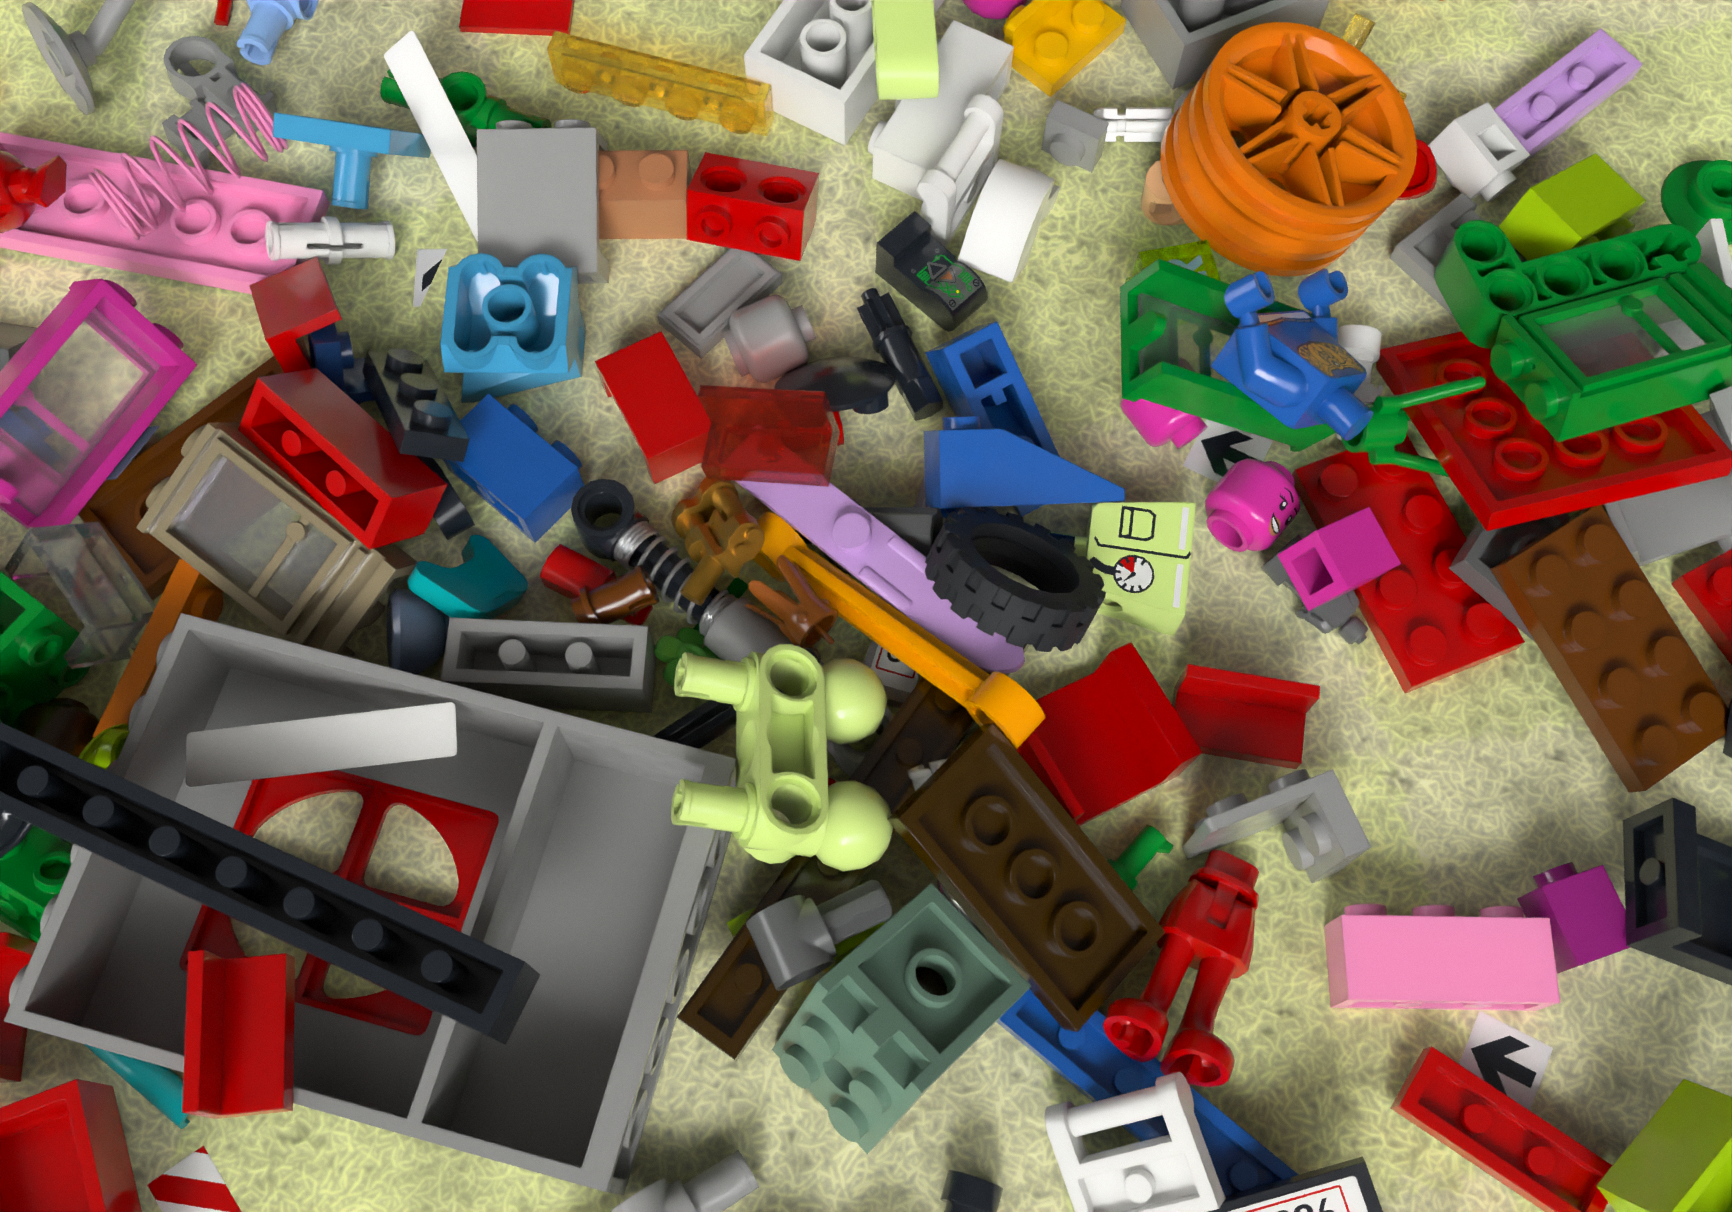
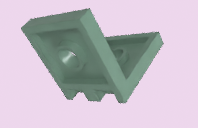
[772,883,1031,1154]

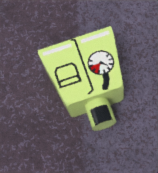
[1049,502,1196,635]

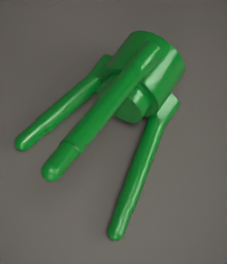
[1341,376,1486,477]

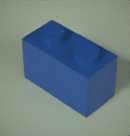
[443,394,584,543]

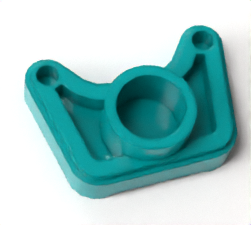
[407,534,528,619]

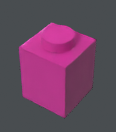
[1277,507,1401,611]

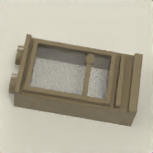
[136,422,418,658]

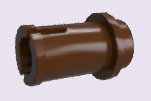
[571,565,659,624]

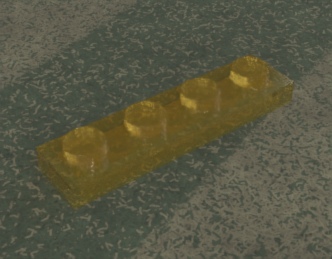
[547,31,774,136]

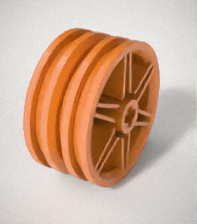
[1160,22,1417,277]

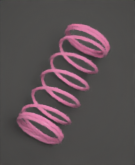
[89,82,289,240]

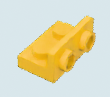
[1003,0,1126,97]

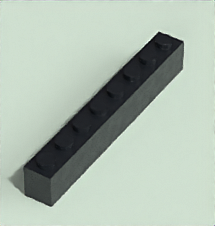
[0,722,540,1045]

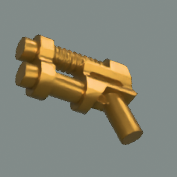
[671,475,764,606]

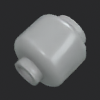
[723,294,816,383]

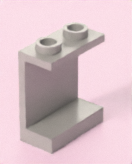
[477,119,609,284]
[1602,386,1732,566]

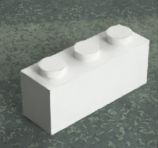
[868,20,1014,201]

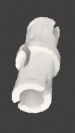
[265,216,395,265]

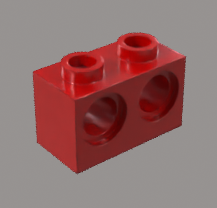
[686,152,819,261]

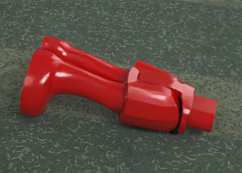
[1103,850,1259,1087]

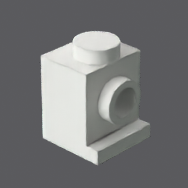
[1428,102,1531,202]

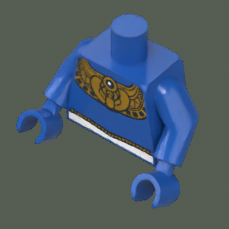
[1211,269,1373,441]

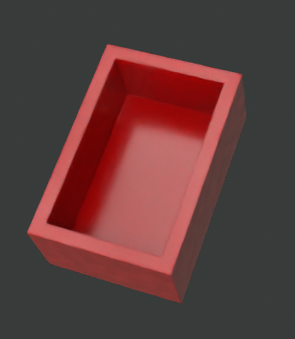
[0,1079,142,1212]

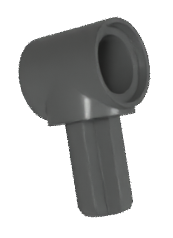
[746,880,892,991]

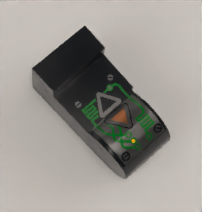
[875,211,988,332]

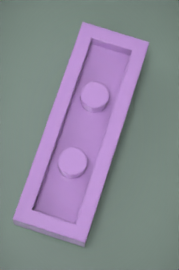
[1494,29,1643,167]

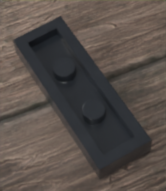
[362,348,470,462]

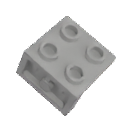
[1182,769,1371,883]

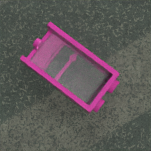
[0,278,197,537]

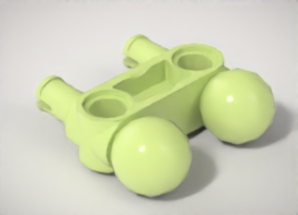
[671,644,893,871]

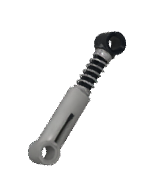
[571,479,894,776]

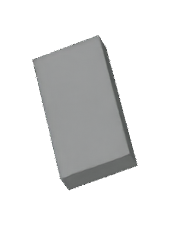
[657,248,783,359]

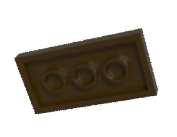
[887,723,1165,1032]

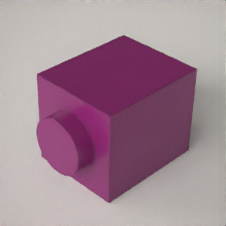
[1517,862,1631,974]

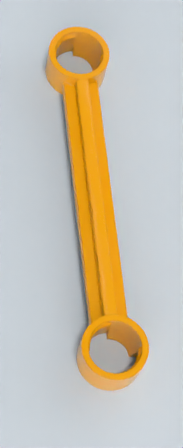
[753,511,1045,750]

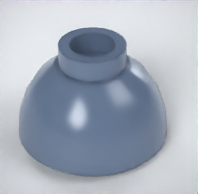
[387,588,451,675]

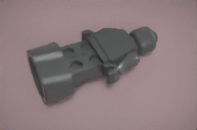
[1261,534,1368,645]

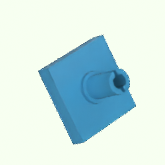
[273,112,431,209]

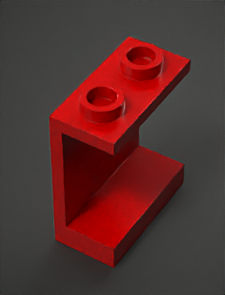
[1017,642,1203,826]

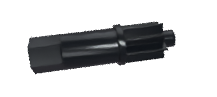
[857,288,943,421]

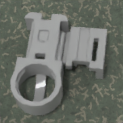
[162,36,277,169]

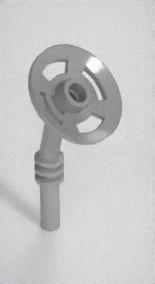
[22,0,136,115]

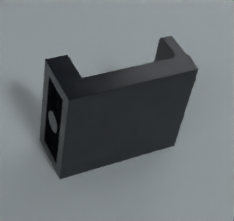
[1623,798,1732,986]

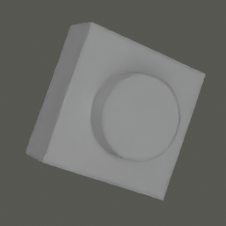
[1041,100,1109,173]

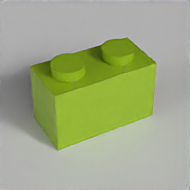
[1498,153,1646,261]

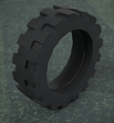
[925,506,1106,652]

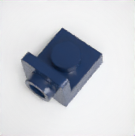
[308,323,375,405]

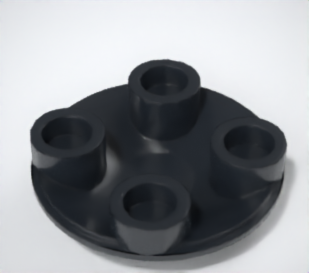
[774,356,896,424]

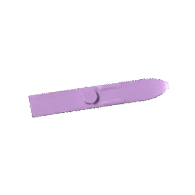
[722,428,1025,674]

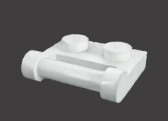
[916,94,1003,248]
[1044,1072,1225,1212]

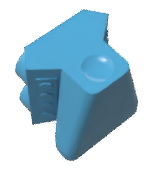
[440,253,586,403]

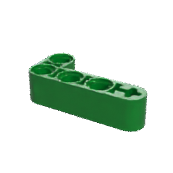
[1434,220,1702,349]

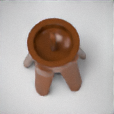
[744,555,838,649]

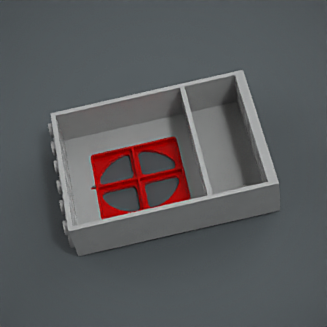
[4,613,737,1195]

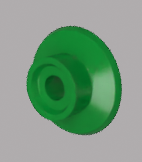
[1661,160,1732,245]

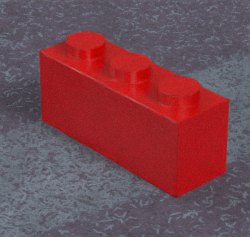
[238,368,447,550]

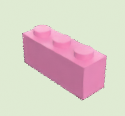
[1324,904,1560,1011]

